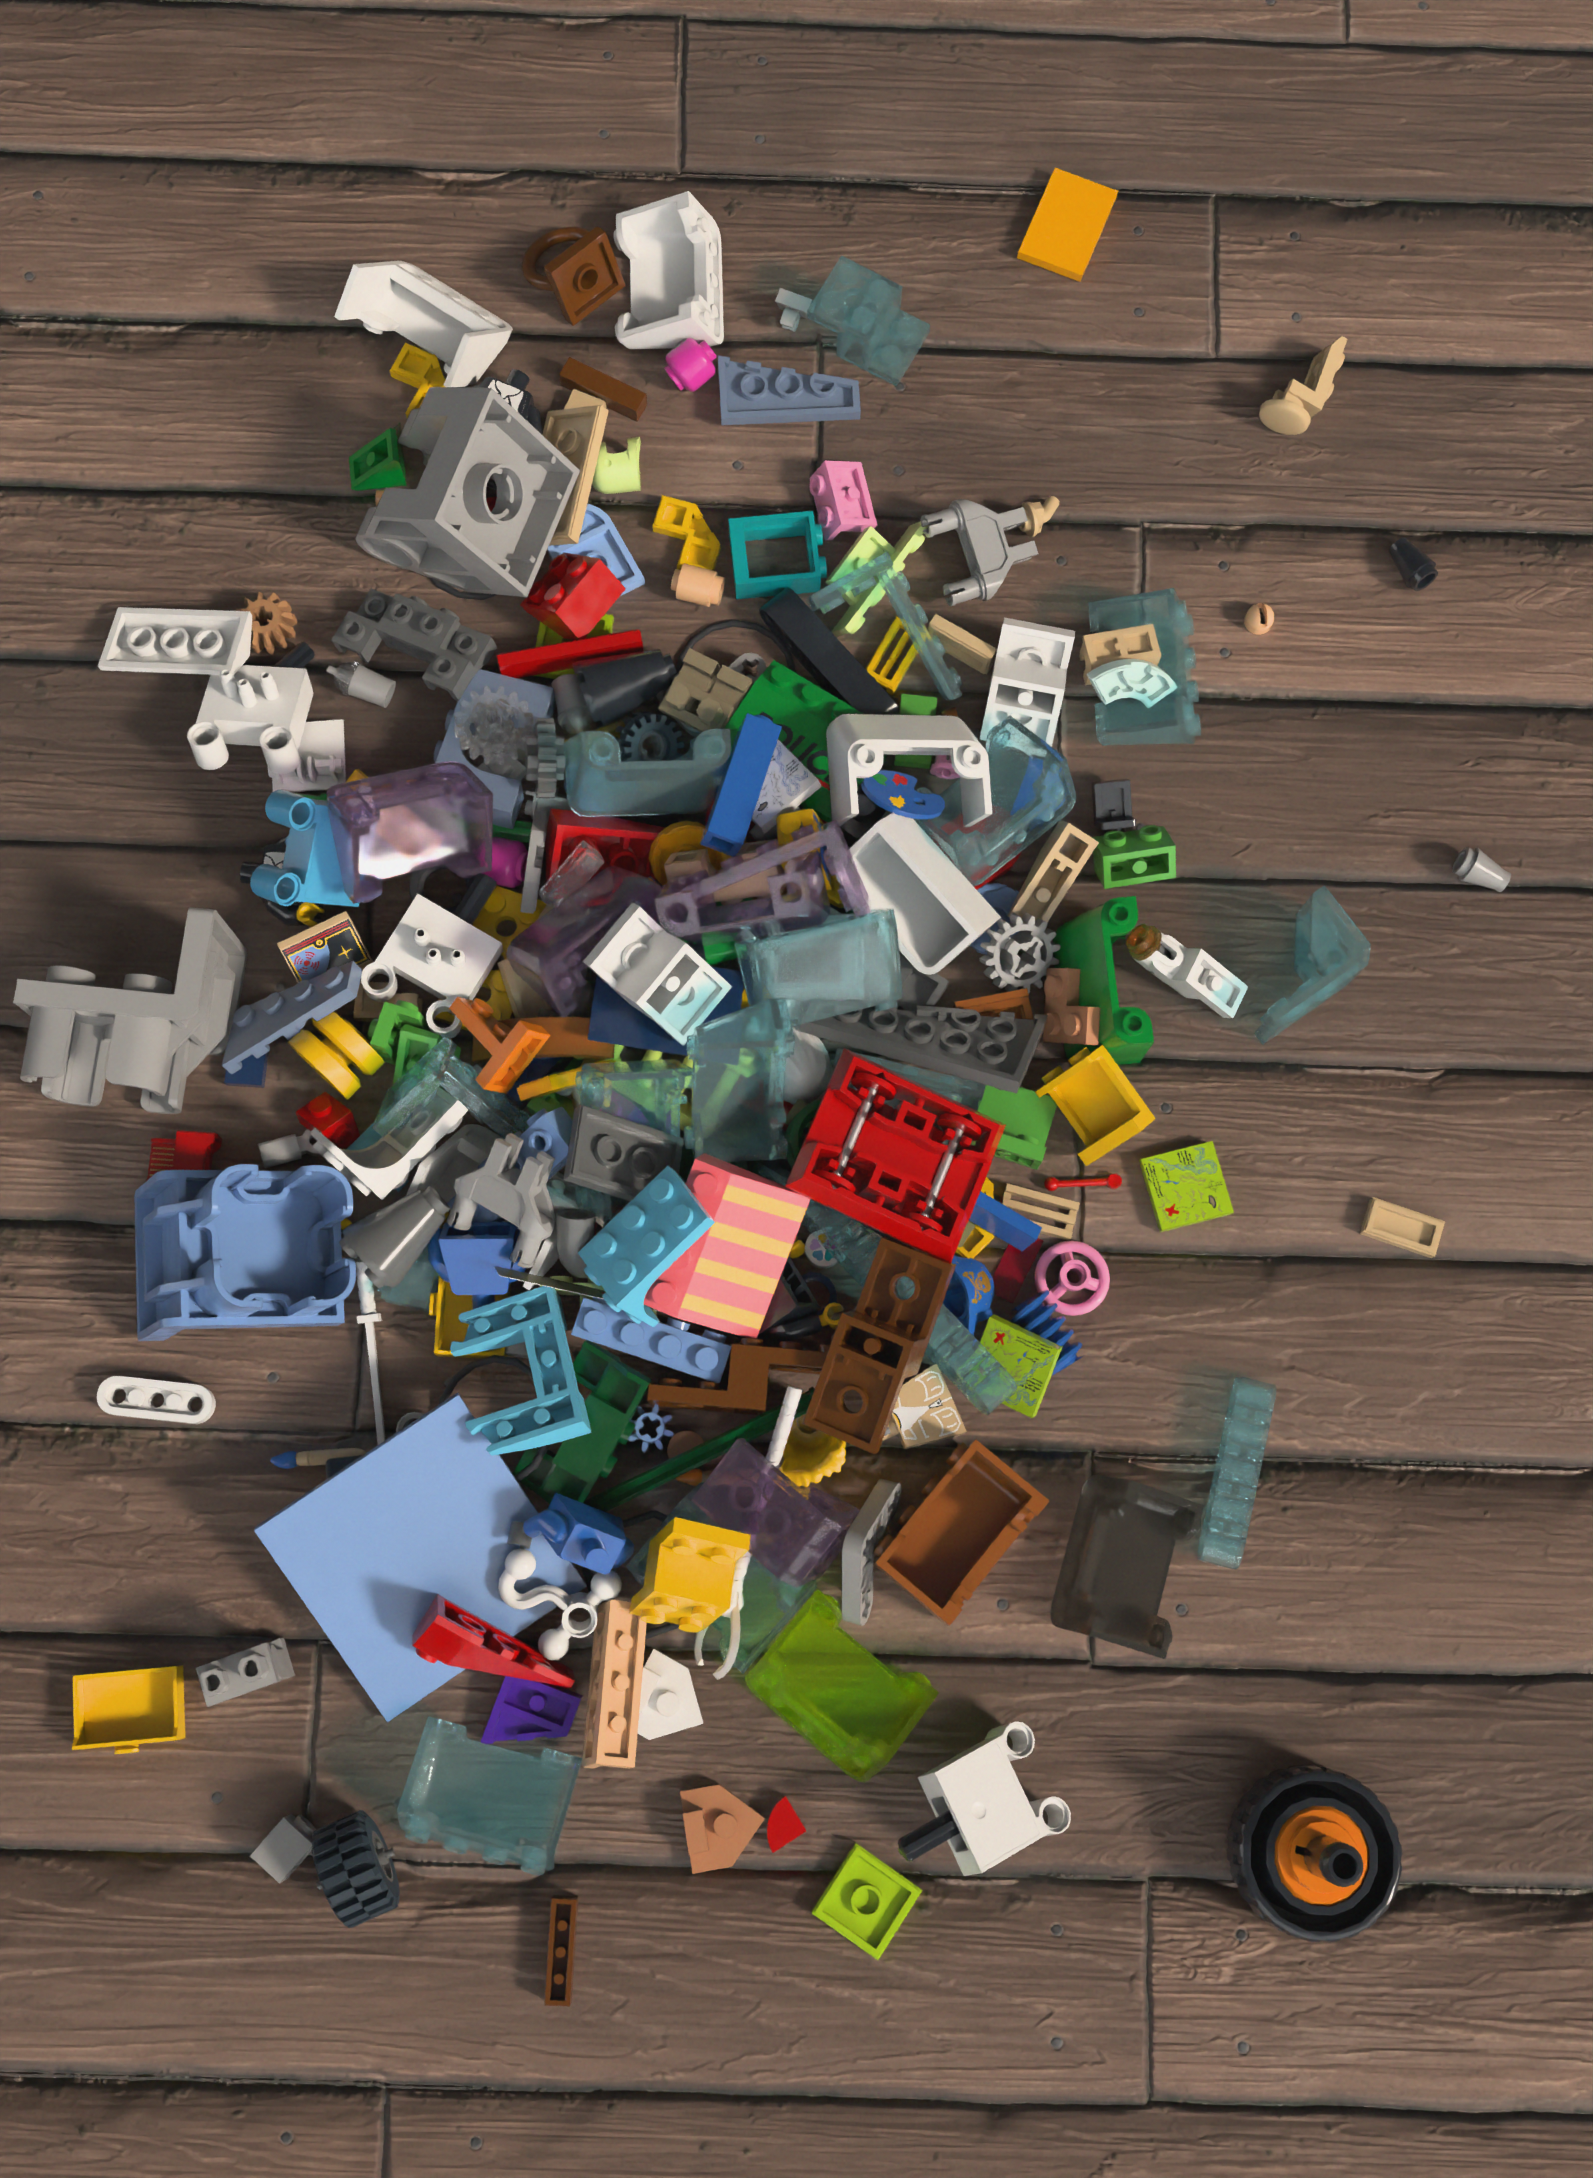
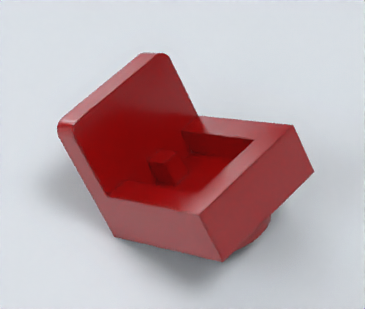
[295,1091,360,1149]

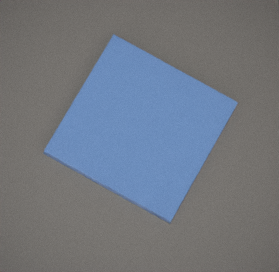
[254,1392,587,1722]

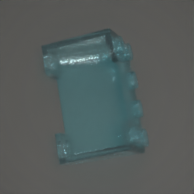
[1088,588,1201,746]
[397,1716,582,1875]

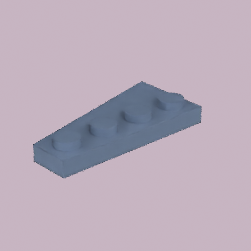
[718,355,861,425]
[222,961,362,1075]

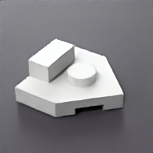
[638,1649,703,1740]

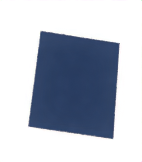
[588,967,744,1064]

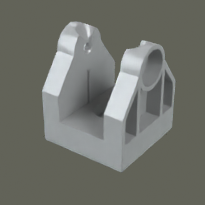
[355,387,580,597]

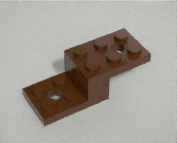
[803,1237,956,1454]
[647,1338,830,1415]

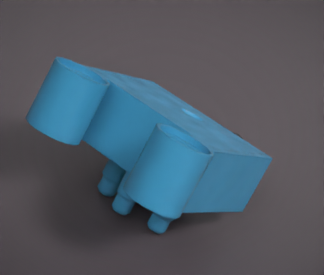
[250,789,402,907]

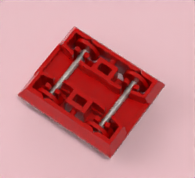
[784,1048,1006,1262]

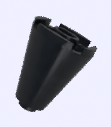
[572,649,677,731]

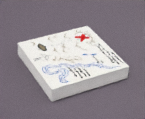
[718,740,822,834]

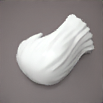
[739,999,833,1105]

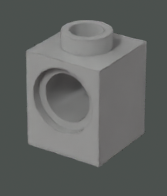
[250,1814,317,1884]

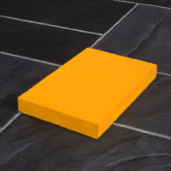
[1017,168,1118,282]

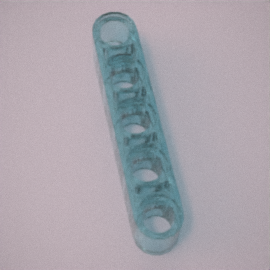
[1197,1375,1276,1570]

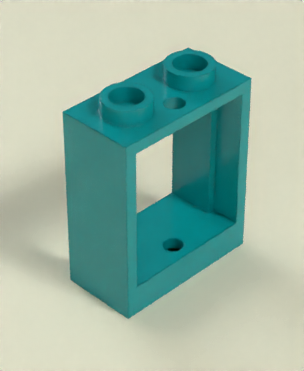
[728,511,827,600]

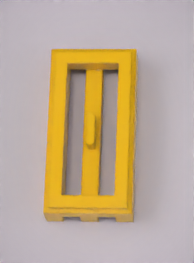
[865,616,927,695]

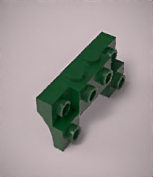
[512,1340,652,1504]

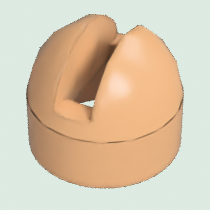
[1244,603,1274,635]

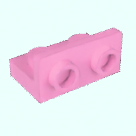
[810,460,877,540]

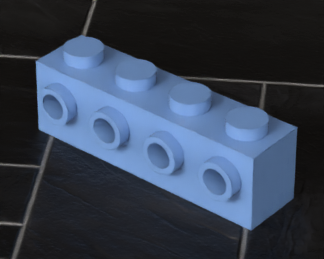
[447,1107,573,1222]
[571,1297,732,1383]

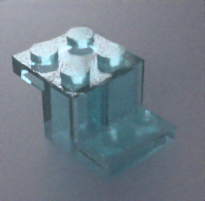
[807,255,930,386]

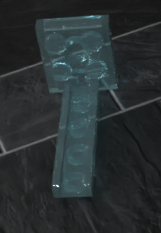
[805,552,963,700]
[372,1036,560,1172]

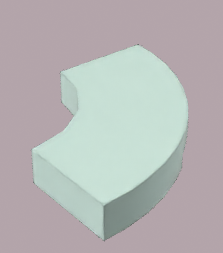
[1086,659,1178,708]

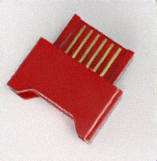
[146,1130,222,1181]

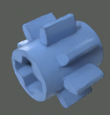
[629,1404,674,1453]

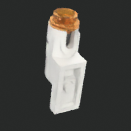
[1126,924,1248,1018]

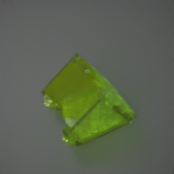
[745,1589,939,1782]

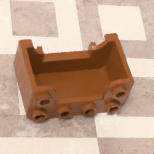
[873,1439,1049,1626]

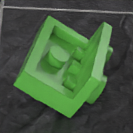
[368,1000,430,1065]

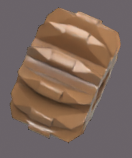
[236,592,297,655]

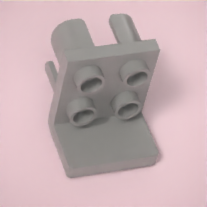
[13,907,247,1114]

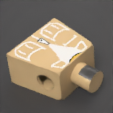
[883,1364,967,1449]

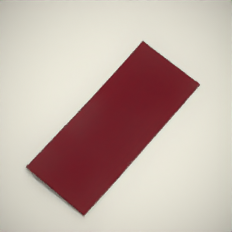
[992,1238,1044,1304]

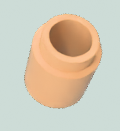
[671,563,725,607]

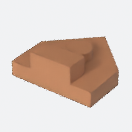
[680,1784,765,1874]

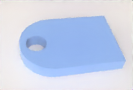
[547,504,645,596]

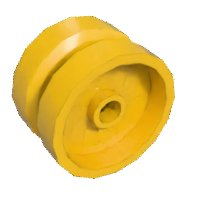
[287,1012,385,1100]

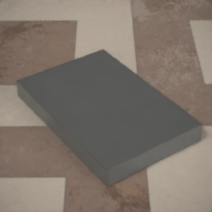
[564,1104,684,1201]

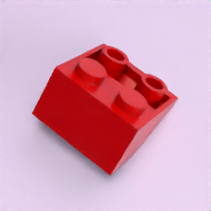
[520,552,626,641]

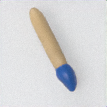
[270,1448,366,1469]

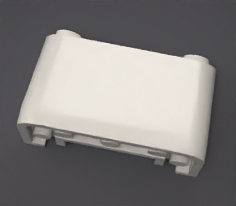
[614,191,724,349]

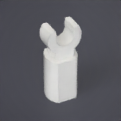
[258,1129,322,1168]

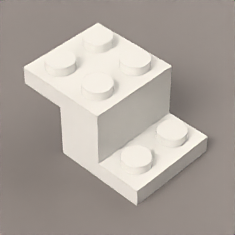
[979,617,1075,753]
[583,902,732,1046]

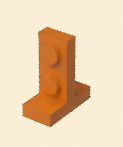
[449,997,551,1094]

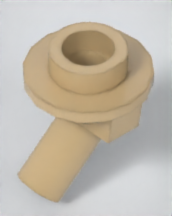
[1019,496,1059,537]

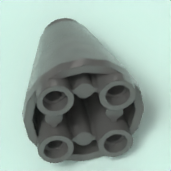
[339,1186,450,1289]

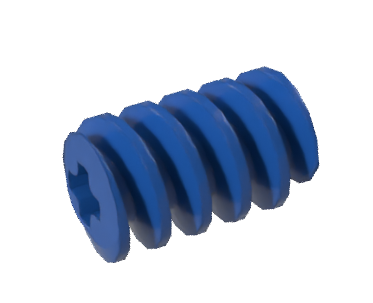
[1011,1290,1085,1376]

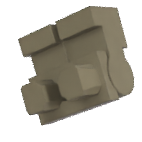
[658,648,753,740]

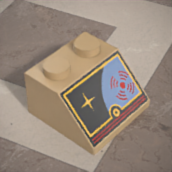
[277,911,373,983]

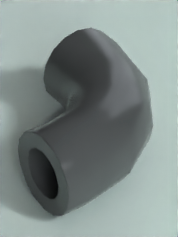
[556,1208,596,1278]

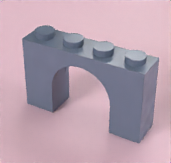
[422,669,556,829]

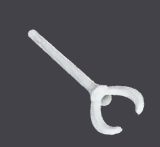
[694,1385,803,1680]

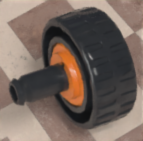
[1226,1765,1402,1943]

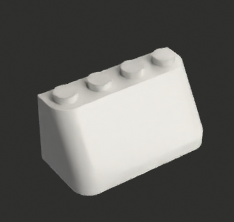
[835,812,1001,975]

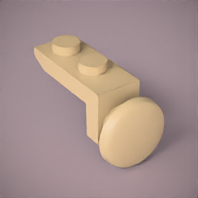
[1259,336,1348,435]

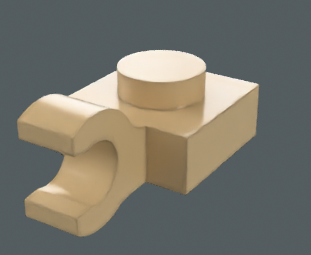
[353,982,423,1022]

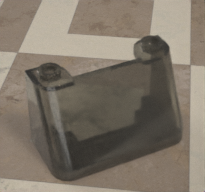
[1050,1475,1204,1659]

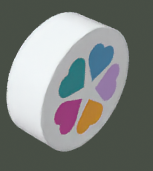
[805,1229,843,1268]

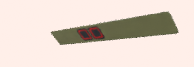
[494,1266,658,1311]

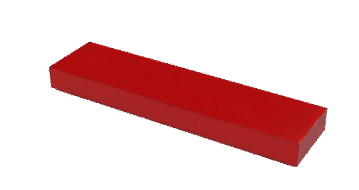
[497,629,644,678]

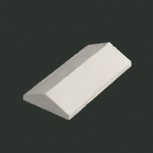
[98,607,252,675]

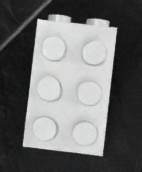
[310,1084,468,1200]

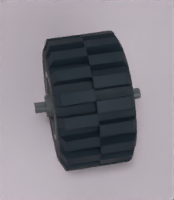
[312,1810,400,1928]

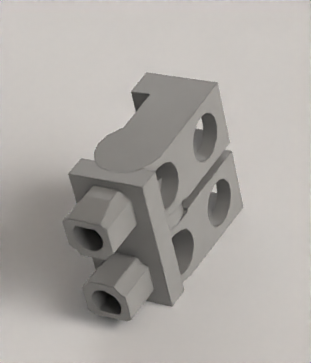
[196,1638,295,1707]

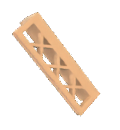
[582,1599,647,1769]

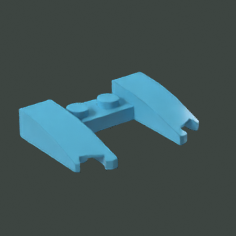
[450,1286,592,1456]

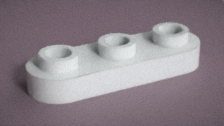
[97,1376,216,1424]

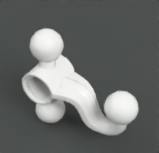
[498,1548,622,1660]

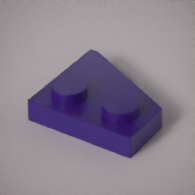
[481,1676,583,1744]

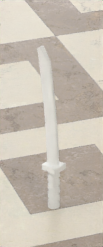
[355,1261,385,1445]

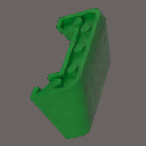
[1052,896,1154,1065]

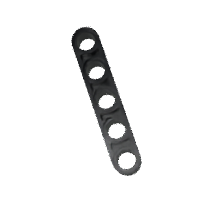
[759,587,900,715]

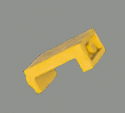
[1035,1045,1156,1166]

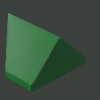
[349,422,407,491]

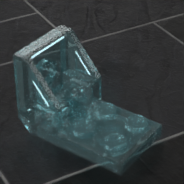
[1254,885,1371,1045]

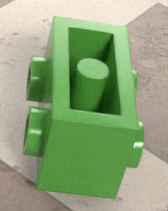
[1093,825,1176,889]

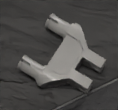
[921,499,1038,607]
[447,1133,555,1268]

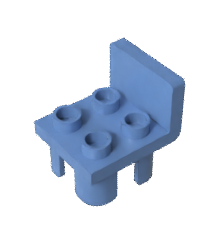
[134,1164,356,1341]

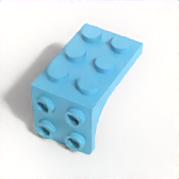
[578,1166,715,1327]

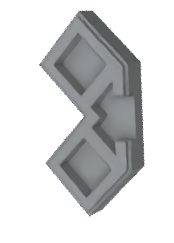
[520,810,549,914]

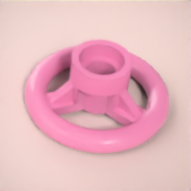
[1034,1241,1110,1316]

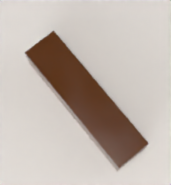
[559,357,647,422]
[544,1895,578,2007]

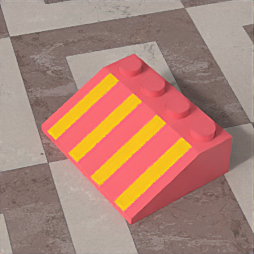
[644,1153,811,1339]

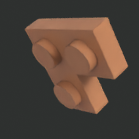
[1043,968,1100,1045]

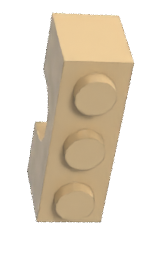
[664,839,788,910]

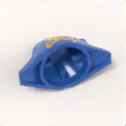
[941,1255,995,1343]

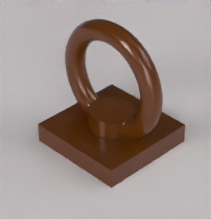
[522,226,626,326]

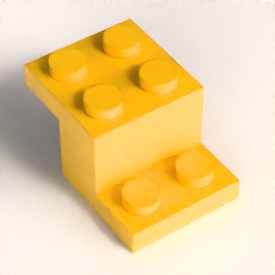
[629,1517,751,1632]

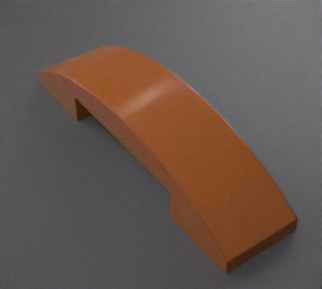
[472,1017,615,1063]

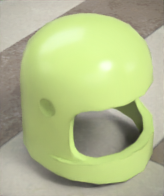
[592,437,641,494]

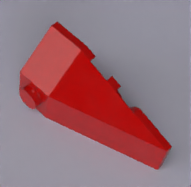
[545,809,665,897]
[412,1594,575,1688]

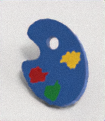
[861,770,945,819]

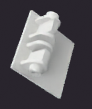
[268,720,346,792]

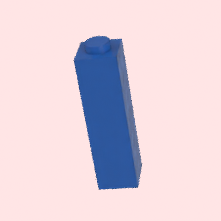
[700,713,782,857]

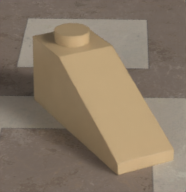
[1007,821,1099,922]

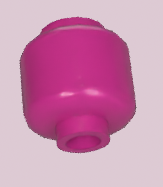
[664,338,717,392]
[475,837,528,888]

